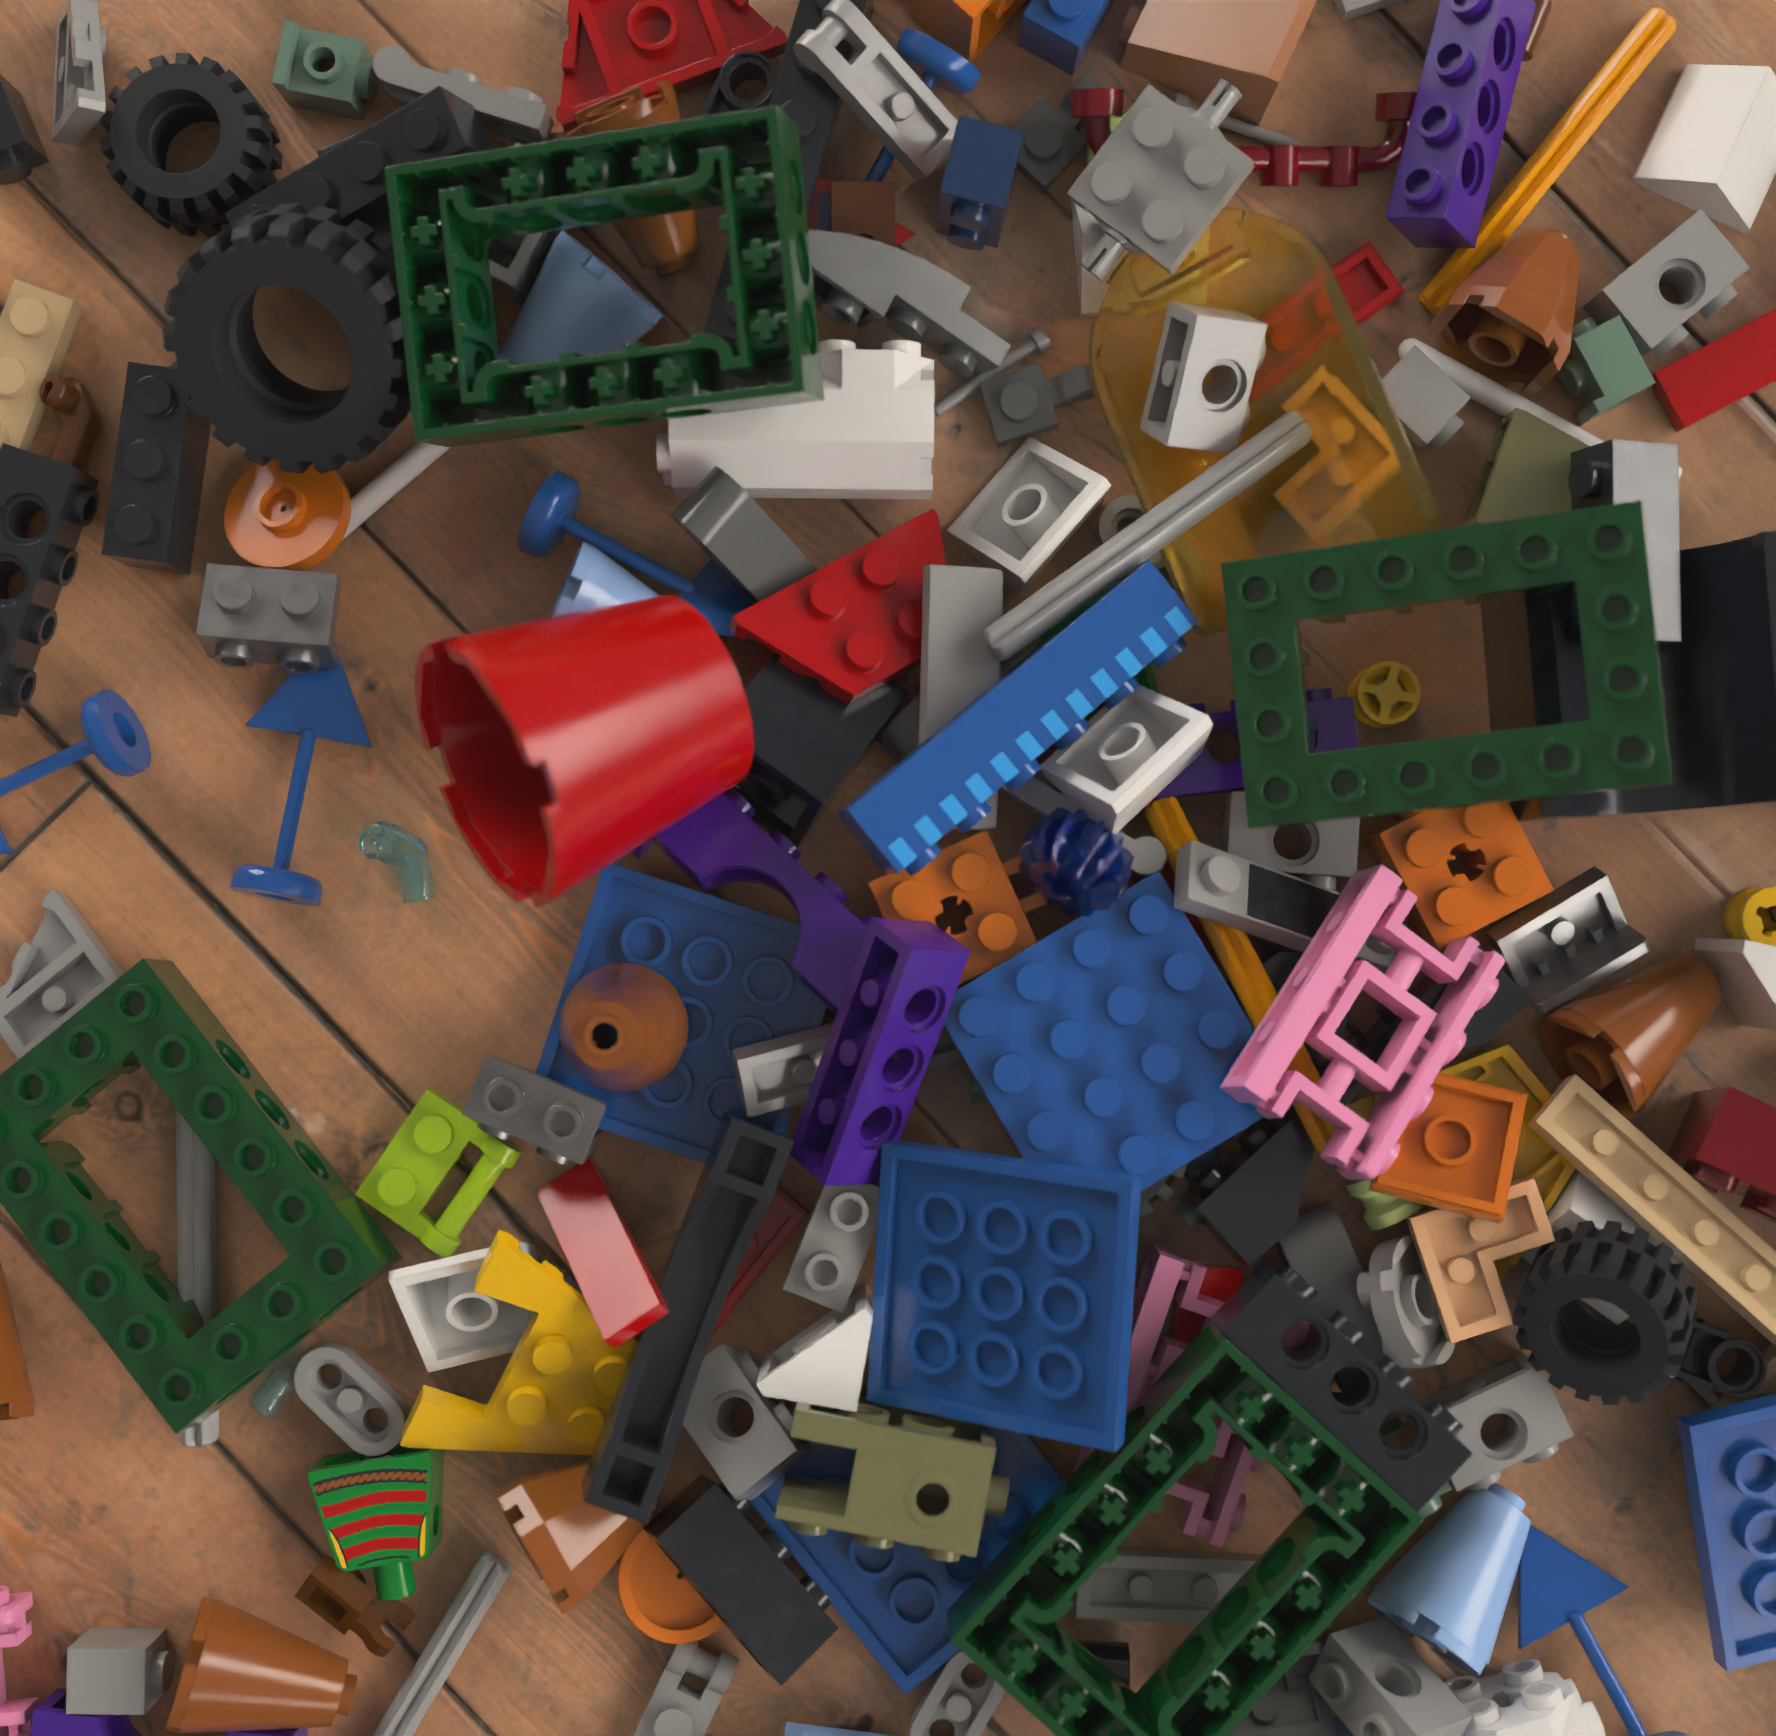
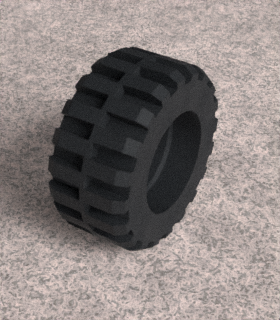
[162,203,411,474]

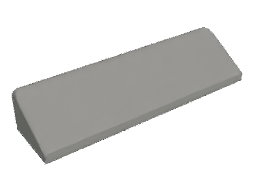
[919,564,1003,830]

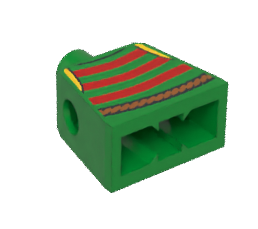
[307,1444,444,1601]

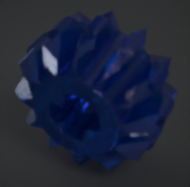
[1018,807,1134,917]

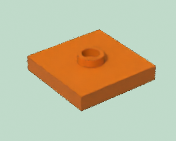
[1369,1072,1528,1224]

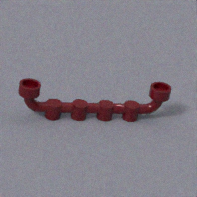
[1071,88,1417,187]

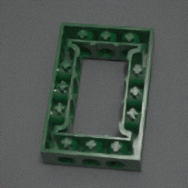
[384,105,824,447]
[1221,500,1672,829]
[0,958,403,1434]
[947,1321,1425,1736]

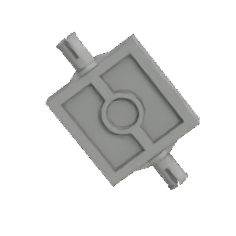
[1067,79,1255,281]

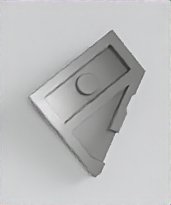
[51,0,106,147]
[0,889,124,1060]

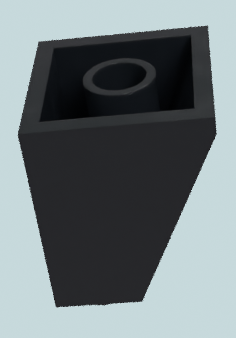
[732,652,908,848]

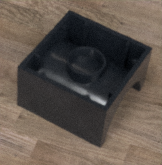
[1480,531,1776,822]

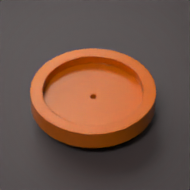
[224,459,351,571]
[615,1512,724,1644]

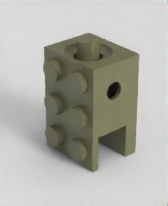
[775,1395,1010,1562]

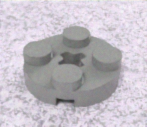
[1357,1235,1456,1369]

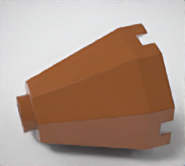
[1428,228,1581,394]
[493,1460,658,1614]

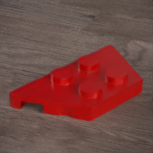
[556,0,788,134]
[728,508,946,705]

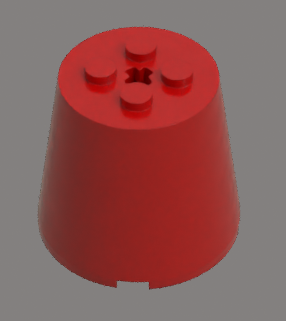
[414,595,754,907]

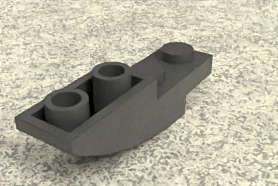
[808,229,1011,377]

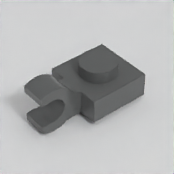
[1013,73,1104,194]
[979,363,1096,448]

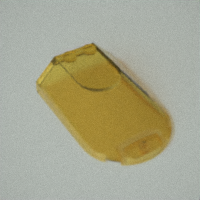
[1088,207,1445,637]

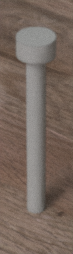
[1174,92,1300,146]
[934,326,1052,416]

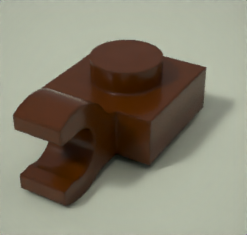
[295,1554,415,1657]

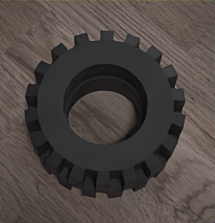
[99,53,282,238]
[1513,1220,1698,1405]

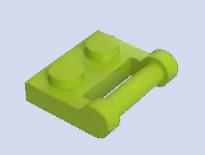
[355,1087,523,1258]

